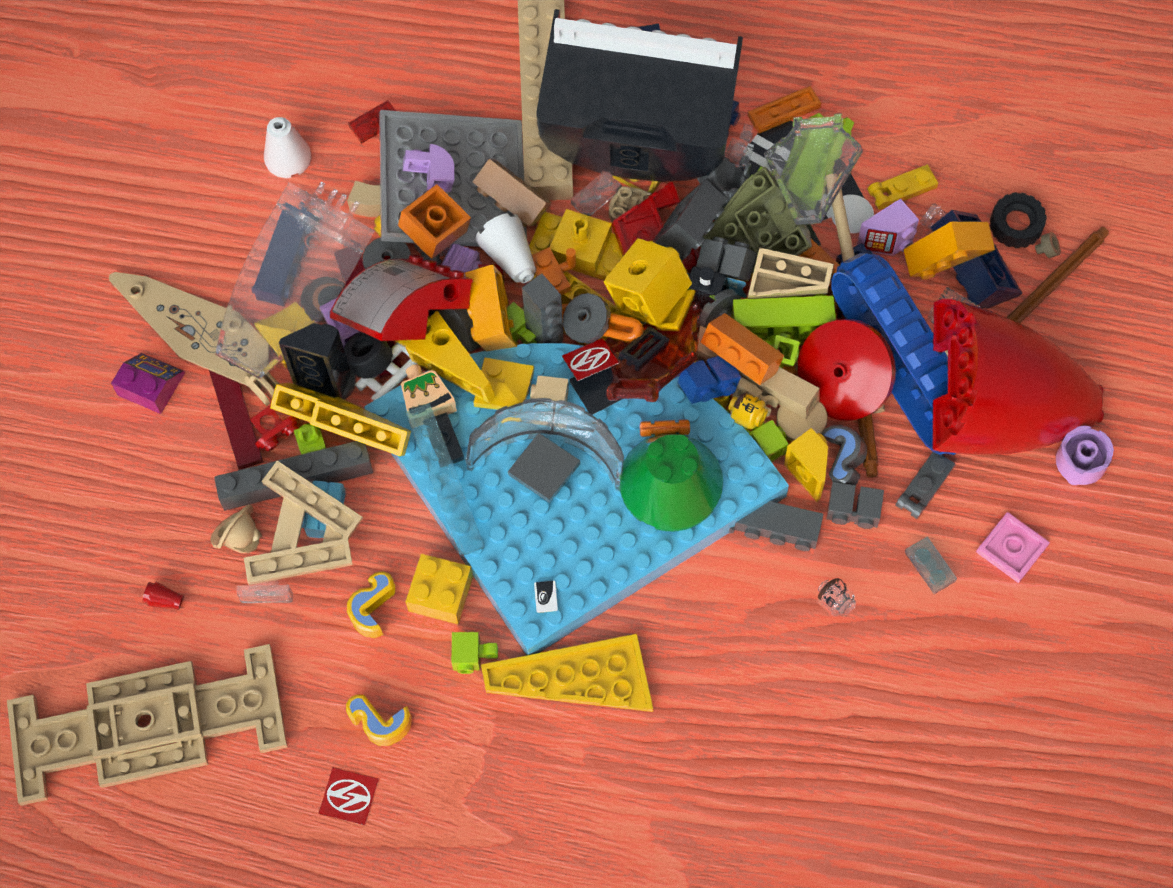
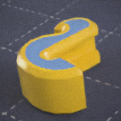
[347,571,396,638]
[346,694,412,746]

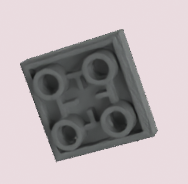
[508,433,580,503]

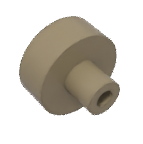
[1035,232,1061,258]

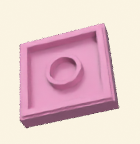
[976,512,1050,583]

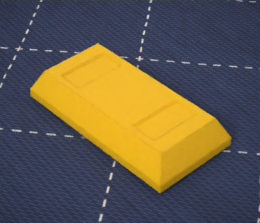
[656,290,695,331]

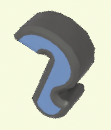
[821,425,867,485]

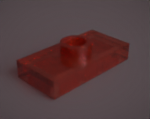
[348,100,396,144]

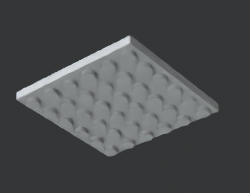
[379,110,527,247]

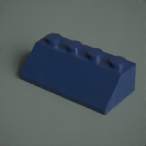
[931,210,1022,308]

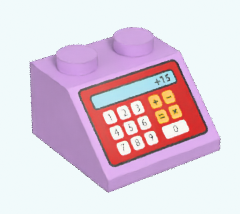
[857,199,919,256]

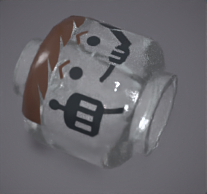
[817,578,857,617]

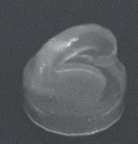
[920,203,946,229]

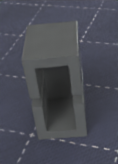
[696,237,757,282]
[826,482,884,529]

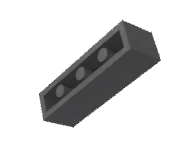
[522,274,564,343]
[729,501,823,551]

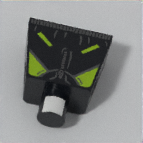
[688,266,729,310]

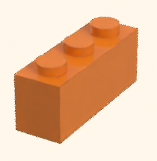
[701,313,785,385]

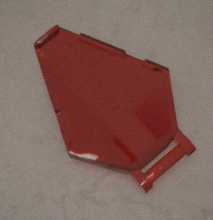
[606,302,701,402]

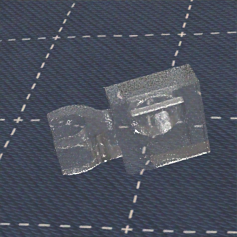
[724,124,754,169]

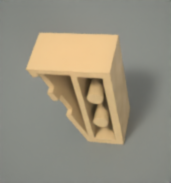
[748,248,834,299]

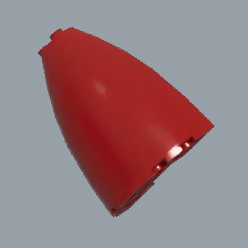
[933,299,1104,454]

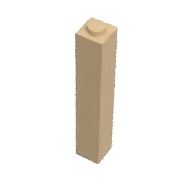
[677,321,820,419]

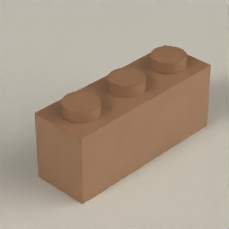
[473,159,552,227]

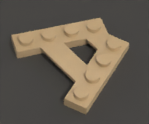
[244,461,363,585]

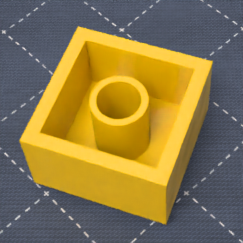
[406,554,473,624]

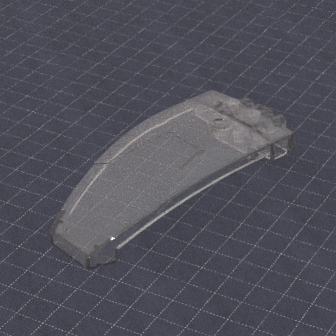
[215,181,375,380]

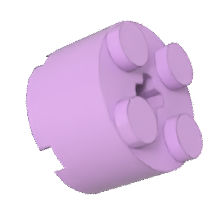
[1056,426,1114,485]

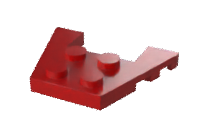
[612,181,699,272]

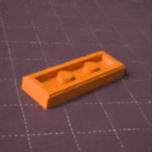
[748,85,822,134]

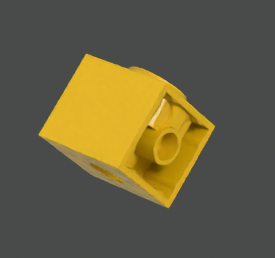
[603,238,692,327]

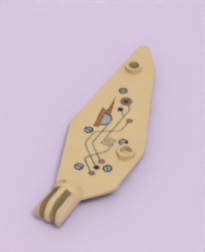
[109,272,279,406]

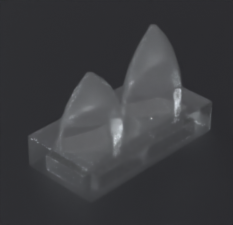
[571,171,622,216]

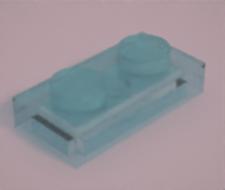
[905,536,957,594]

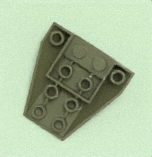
[700,167,812,279]

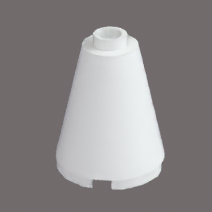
[264,117,311,178]
[476,213,536,283]

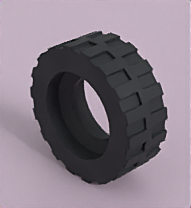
[990,192,1047,248]

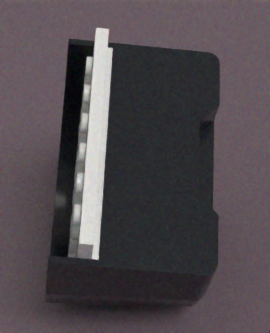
[536,9,743,182]

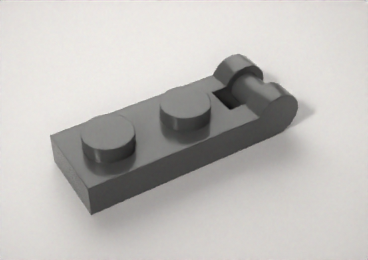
[895,452,955,519]

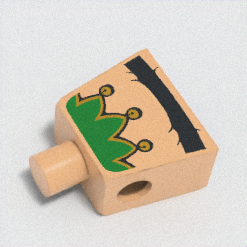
[401,364,457,429]

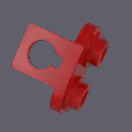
[251,406,299,452]

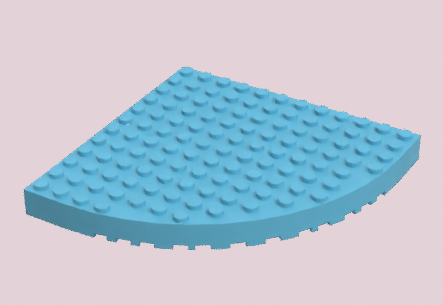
[364,343,789,656]

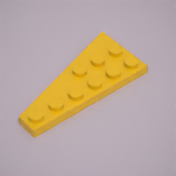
[481,634,653,712]

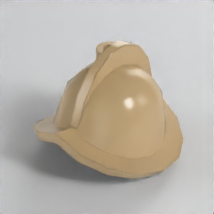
[210,504,262,553]

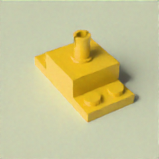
[529,209,623,280]

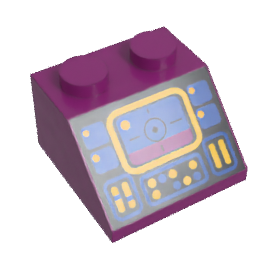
[111,353,185,414]

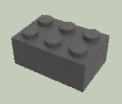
[653,179,727,261]

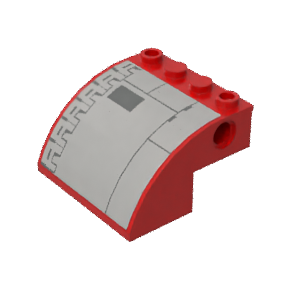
[330,255,473,341]

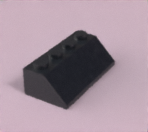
[279,323,351,398]

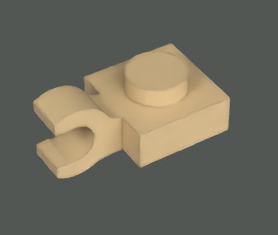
[733,377,779,417]

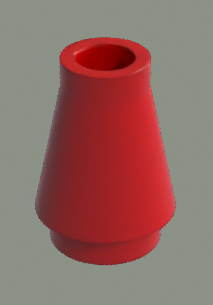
[142,581,184,610]

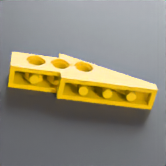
[395,311,495,403]
[270,383,411,456]

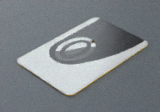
[534,581,558,613]

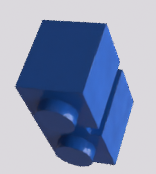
[678,356,741,404]

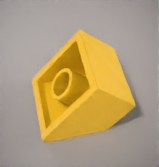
[784,428,828,502]

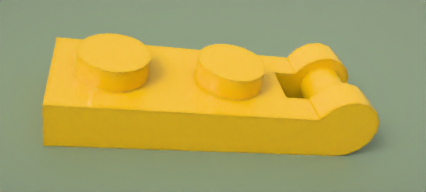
[867,164,939,210]

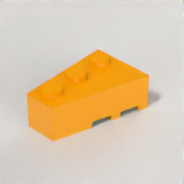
[903,222,995,280]
[465,265,519,351]

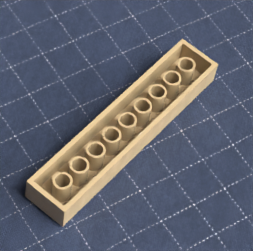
[518,0,573,201]

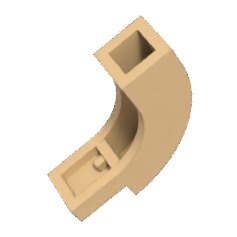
[347,181,380,217]

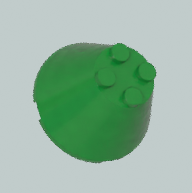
[619,433,723,531]

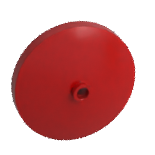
[798,319,896,421]

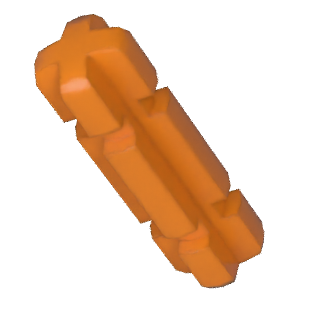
[640,419,690,437]

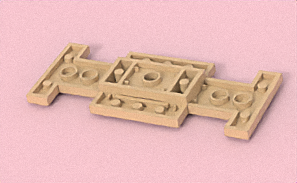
[7,644,288,806]

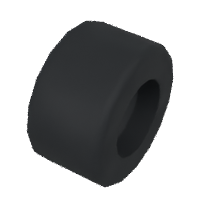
[344,332,393,379]

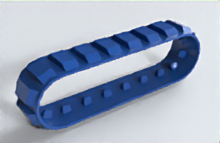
[831,253,956,455]

